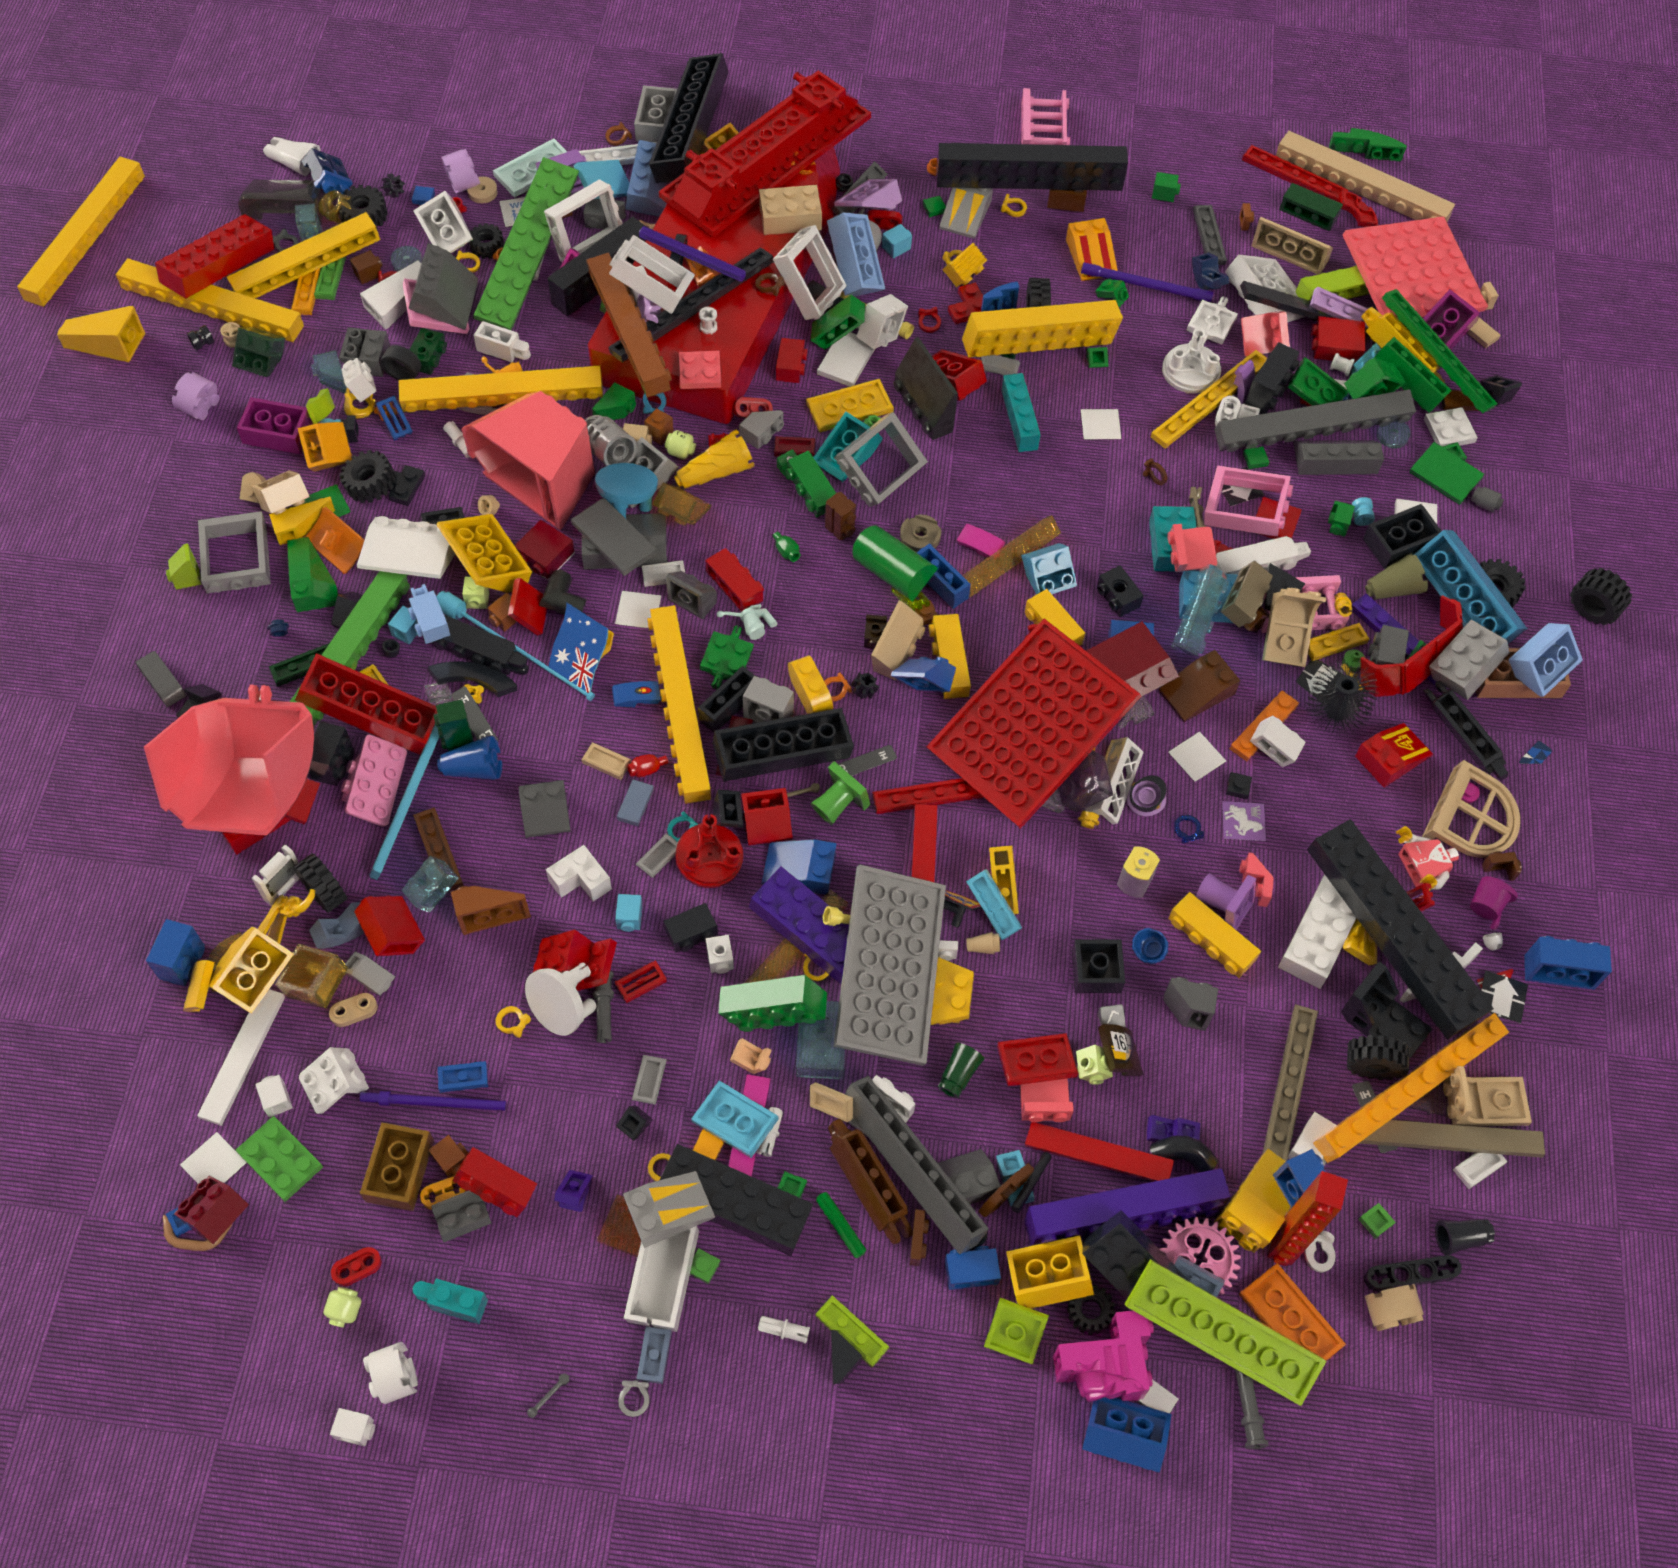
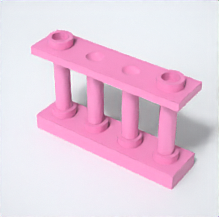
[1021,88,1070,145]
[1261,575,1349,633]

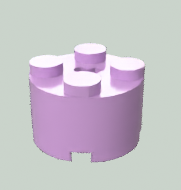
[441,149,480,194]
[172,372,220,420]

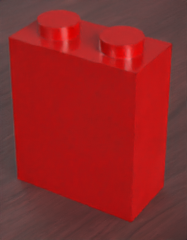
[1311,316,1365,363]
[354,895,425,956]

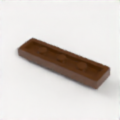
[413,807,464,894]

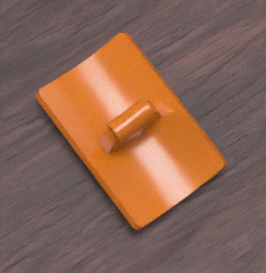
[304,507,364,574]

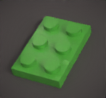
[236,1116,323,1202]

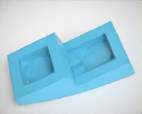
[996,1150,1035,1207]

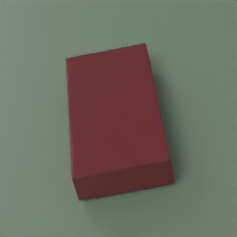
[774,436,815,457]

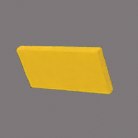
[806,379,894,433]

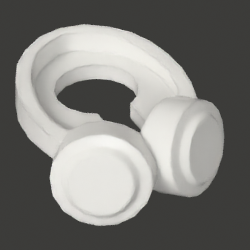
[1304,1231,1335,1273]

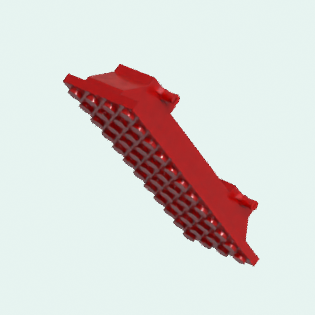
[659,70,871,237]

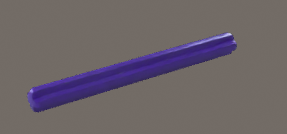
[639,226,746,282]

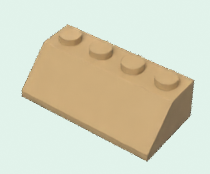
[1252,217,1333,275]

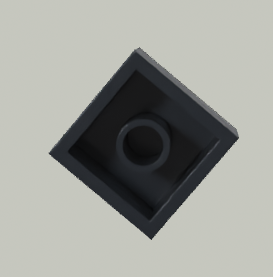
[309,721,355,786]
[1072,939,1125,993]

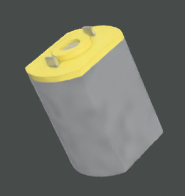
[1117,847,1160,898]

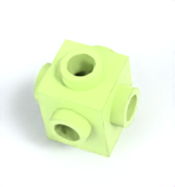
[1076,1045,1113,1085]

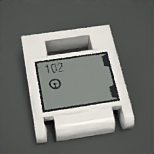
[252,845,300,906]

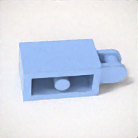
[408,584,450,644]

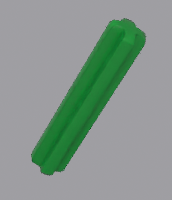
[816,1192,866,1259]

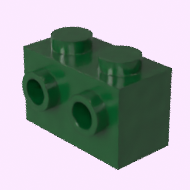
[410,328,447,375]

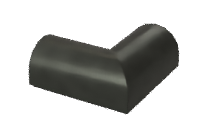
[539,570,587,615]

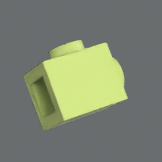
[462,577,490,609]

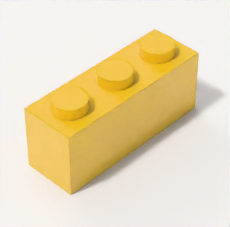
[1025,589,1085,646]

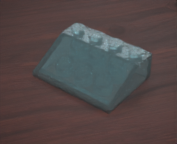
[1171,564,1229,656]

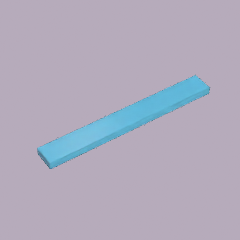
[369,724,439,880]

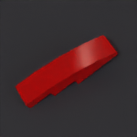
[911,804,938,882]

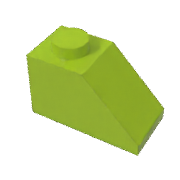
[166,543,202,590]

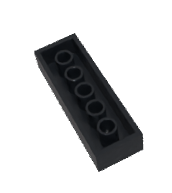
[547,217,646,316]
[712,708,854,782]
[660,1144,813,1256]

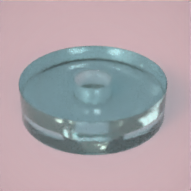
[391,246,422,272]
[1377,421,1411,448]

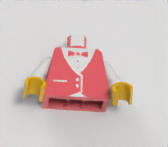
[1396,826,1459,891]

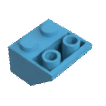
[1021,543,1077,595]

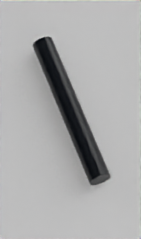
[1011,1152,1052,1213]

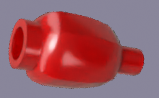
[627,754,668,778]

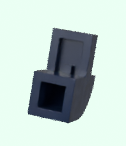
[1192,252,1229,290]

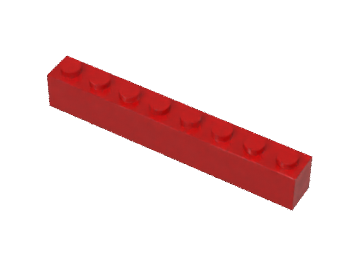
[1267,1171,1348,1266]

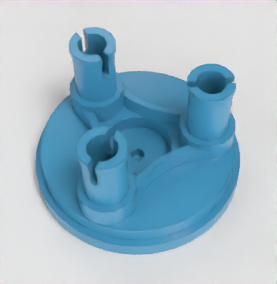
[595,463,658,518]

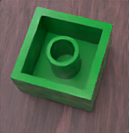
[1344,358,1406,399]

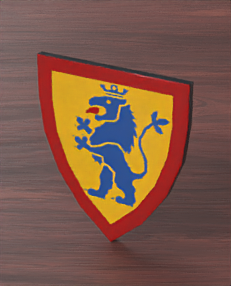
[943,890,982,928]

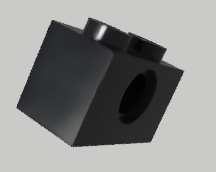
[1097,565,1144,617]

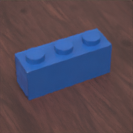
[916,543,971,609]

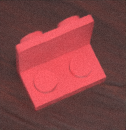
[1241,311,1290,357]

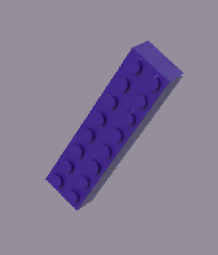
[1024,1168,1231,1246]

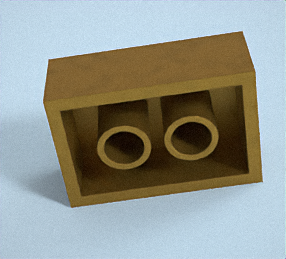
[360,1122,434,1211]

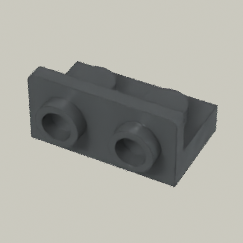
[431,1191,491,1242]

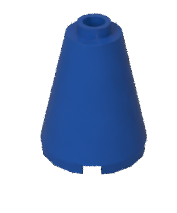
[437,736,502,780]

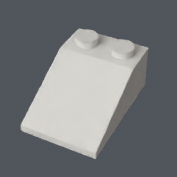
[413,191,473,253]

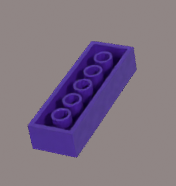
[749,866,849,984]

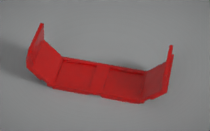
[1360,595,1463,697]

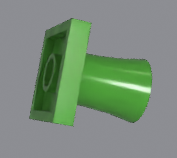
[810,761,871,825]

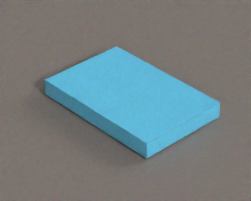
[574,160,629,199]
[691,1081,779,1158]

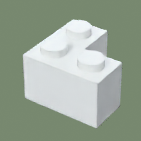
[546,845,612,902]

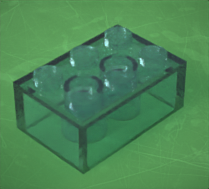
[796,1001,845,1079]

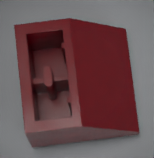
[174,1175,249,1244]

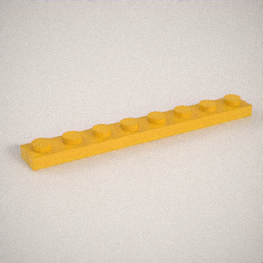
[1151,350,1267,449]

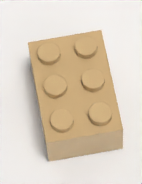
[759,185,822,235]

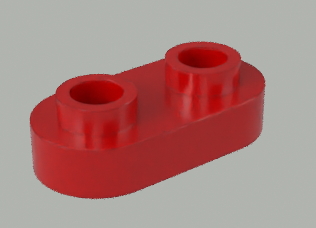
[866,210,903,230]
[733,397,773,419]
[331,1247,382,1287]

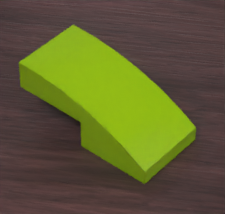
[306,388,335,424]

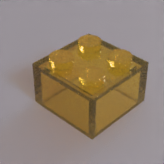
[275,944,348,1008]

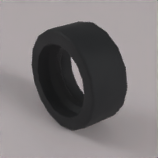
[380,345,421,381]

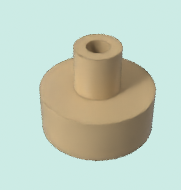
[478,495,500,515]

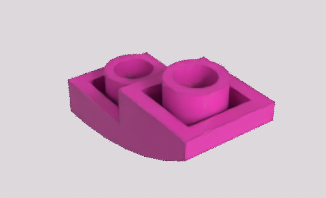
[957,524,1005,560]

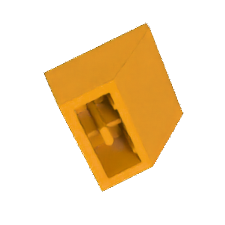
[298,422,352,472]

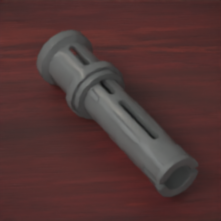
[593,971,614,1043]
[1234,1369,1269,1450]

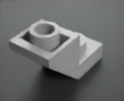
[341,952,395,996]

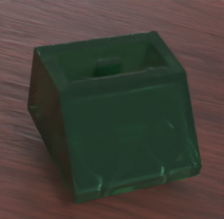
[232,327,286,377]

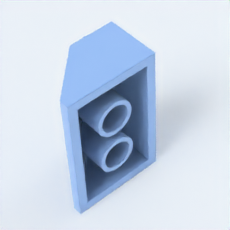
[1509,623,1583,697]

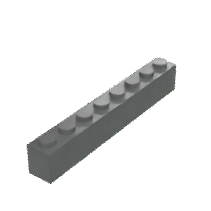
[845,1076,989,1255]

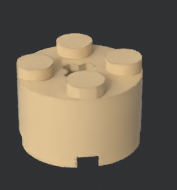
[1365,1284,1424,1331]

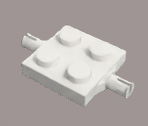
[1187,296,1238,345]

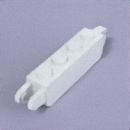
[1202,536,1311,575]

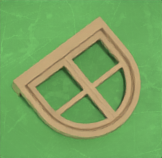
[1422,760,1520,858]

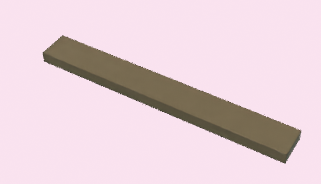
[1262,1004,1318,1161]
[1345,1117,1545,1158]

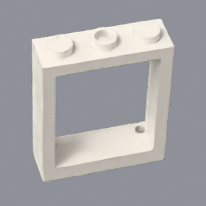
[544,179,623,262]
[773,225,847,320]
[609,235,695,314]

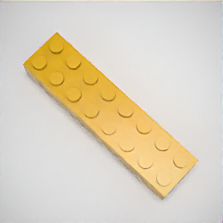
[962,300,1123,358]

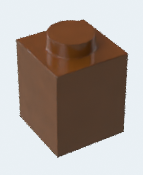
[350,250,383,285]

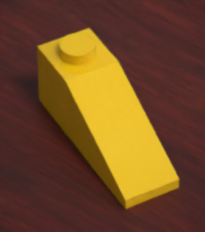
[989,845,1019,914]

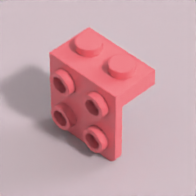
[1168,524,1217,572]
[1020,1079,1073,1122]

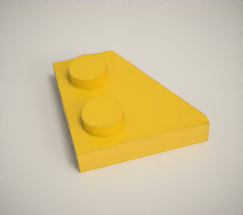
[1343,918,1377,965]

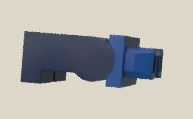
[302,148,353,198]

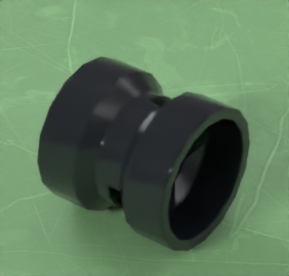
[187,325,215,351]

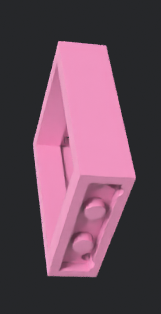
[1204,466,1293,537]

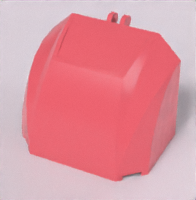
[144,685,314,835]

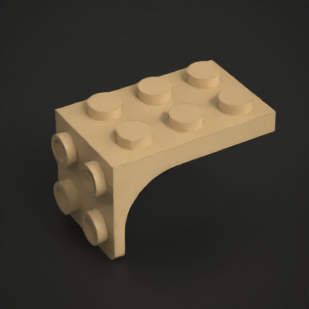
[1262,588,1326,667]
[1443,1066,1532,1127]

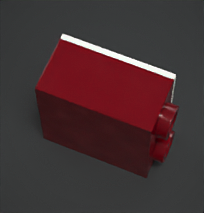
[514,519,575,580]

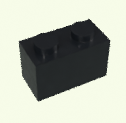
[663,903,718,953]

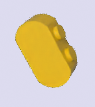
[788,655,833,714]

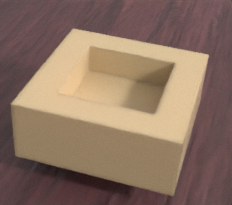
[1480,282,1499,310]

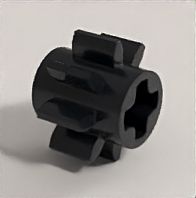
[380,173,405,198]
[851,672,879,699]

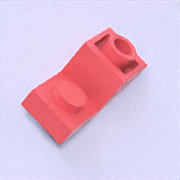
[1239,853,1274,907]

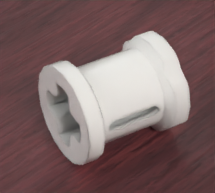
[699,307,717,334]
[1329,353,1355,376]

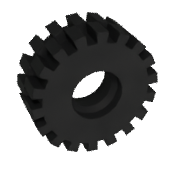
[337,185,388,229]
[1026,278,1051,308]
[340,450,396,503]
[1480,559,1526,608]
[293,853,348,913]
[1347,1035,1410,1080]

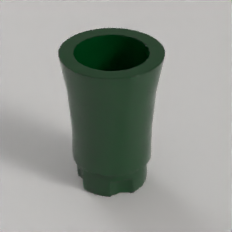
[938,1043,985,1098]

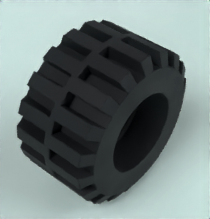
[1570,568,1632,625]

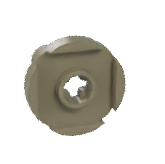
[900,514,941,552]

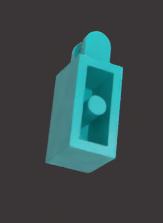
[412,1278,488,1324]

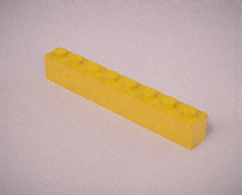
[227,212,381,298]

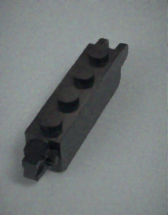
[432,615,529,675]
[1423,681,1508,781]

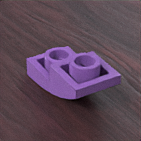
[1234,360,1256,404]

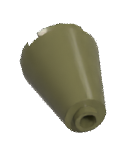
[1365,553,1428,600]

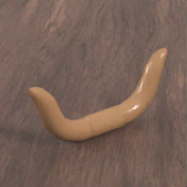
[162,1215,232,1251]

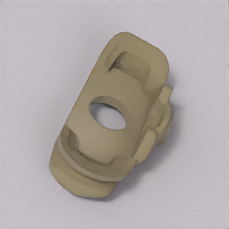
[1189,487,1206,528]

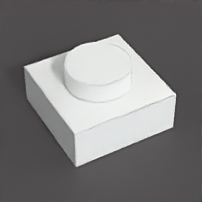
[938,940,958,961]

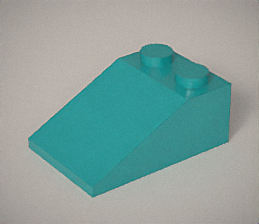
[813,411,883,482]

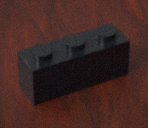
[698,666,757,732]

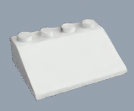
[1225,255,1304,323]
[357,516,455,579]

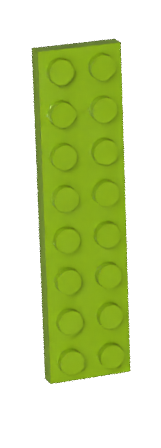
[1125,1259,1327,1406]

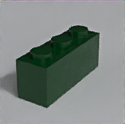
[1279,183,1343,232]
[434,699,474,752]

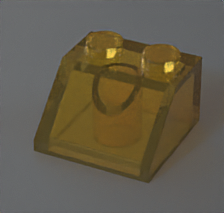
[652,482,712,526]

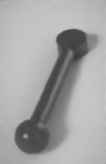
[527,1373,570,1418]

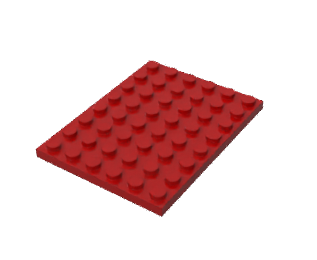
[926,618,1142,829]

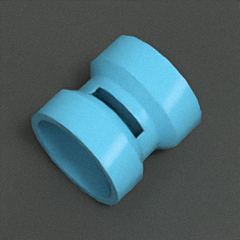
[1352,497,1375,526]

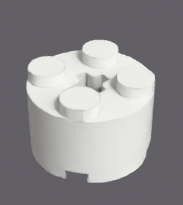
[363,1342,418,1404]

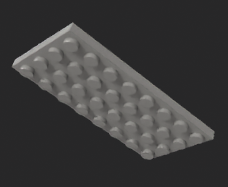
[833,865,946,1066]

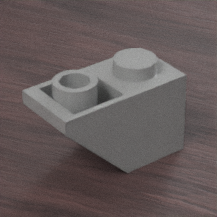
[739,410,784,449]

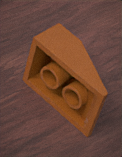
[451,886,531,935]

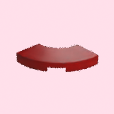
[1339,190,1378,227]

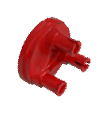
[675,814,744,888]

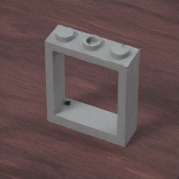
[834,412,928,507]
[198,511,271,593]

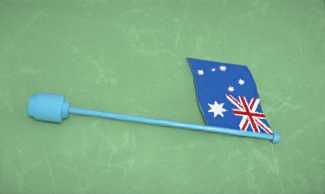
[436,591,608,701]

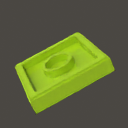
[984,1298,1049,1364]

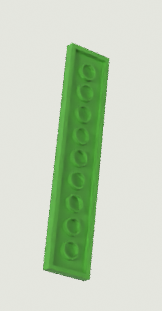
[474,157,579,330]

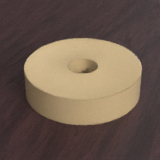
[467,177,498,203]

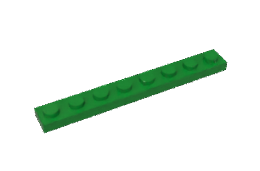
[1382,289,1497,414]

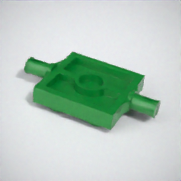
[700,625,754,690]

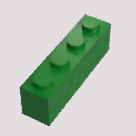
[1374,337,1452,413]

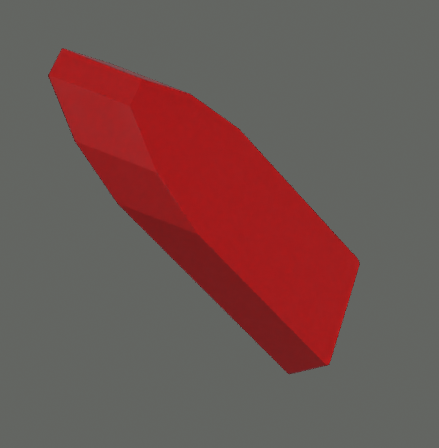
[588,147,840,424]

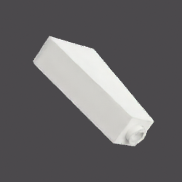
[360,261,421,330]

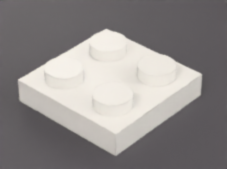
[1424,407,1478,447]

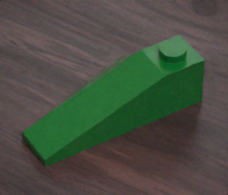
[287,537,338,613]

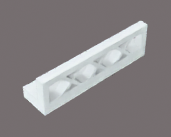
[1085,737,1143,824]

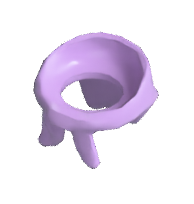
[636,293,661,323]

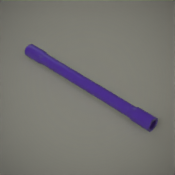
[1081,262,1213,303]

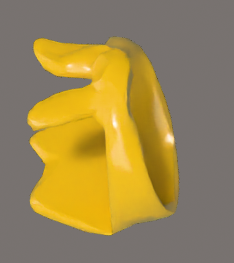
[344,388,376,419]

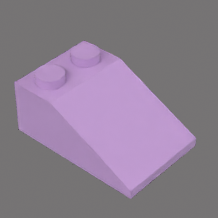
[834,179,902,210]

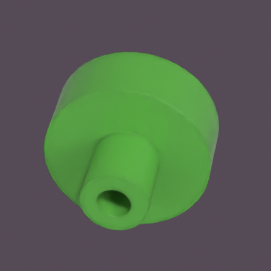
[1342,650,1365,672]

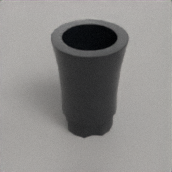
[1435,1219,1495,1256]

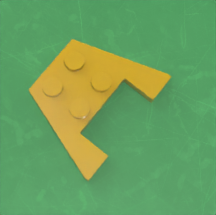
[931,957,974,1025]

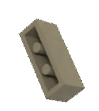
[1221,560,1273,627]

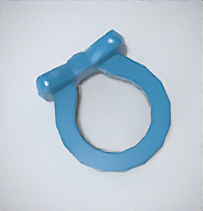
[643,393,667,414]

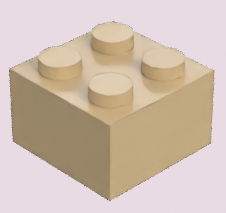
[251,470,310,515]

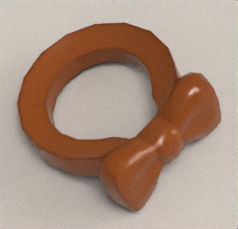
[605,122,632,146]

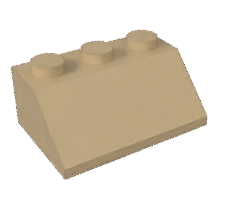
[871,600,925,680]

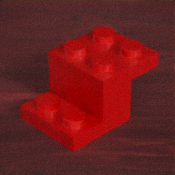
[533,929,617,991]

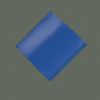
[981,281,1019,312]

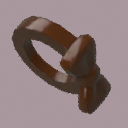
[755,273,784,296]
[1143,458,1168,486]

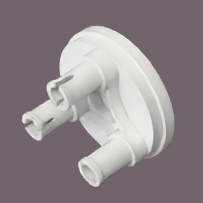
[1162,328,1221,394]
[525,963,597,1036]

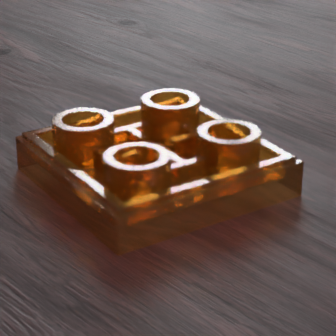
[597,1194,641,1257]

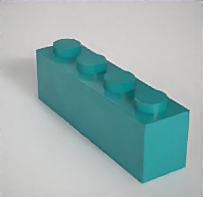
[1001,373,1041,452]

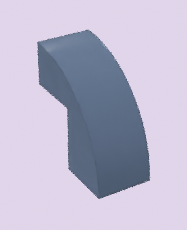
[309,902,364,949]

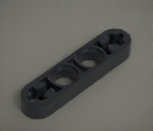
[1364,1255,1462,1291]

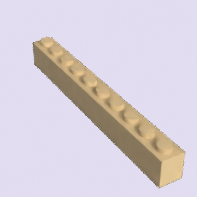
[1276,131,1455,222]

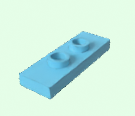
[966,869,1022,940]

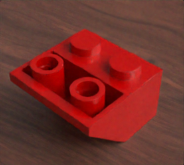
[741,788,793,846]

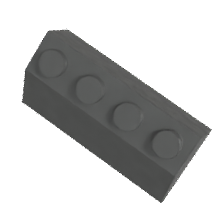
[1293,440,1384,475]

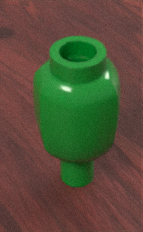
[773,532,801,562]

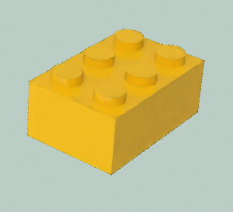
[1006,1235,1094,1309]

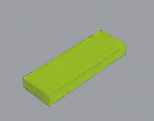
[815,1295,889,1368]

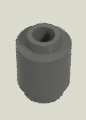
[1471,486,1504,513]

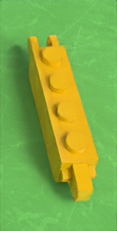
[1361,307,1445,383]

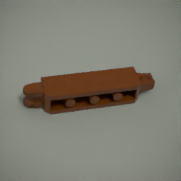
[828,1119,913,1245]

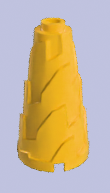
[674,430,755,489]

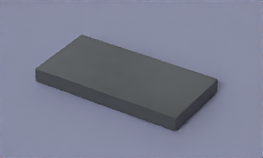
[571,498,657,576]

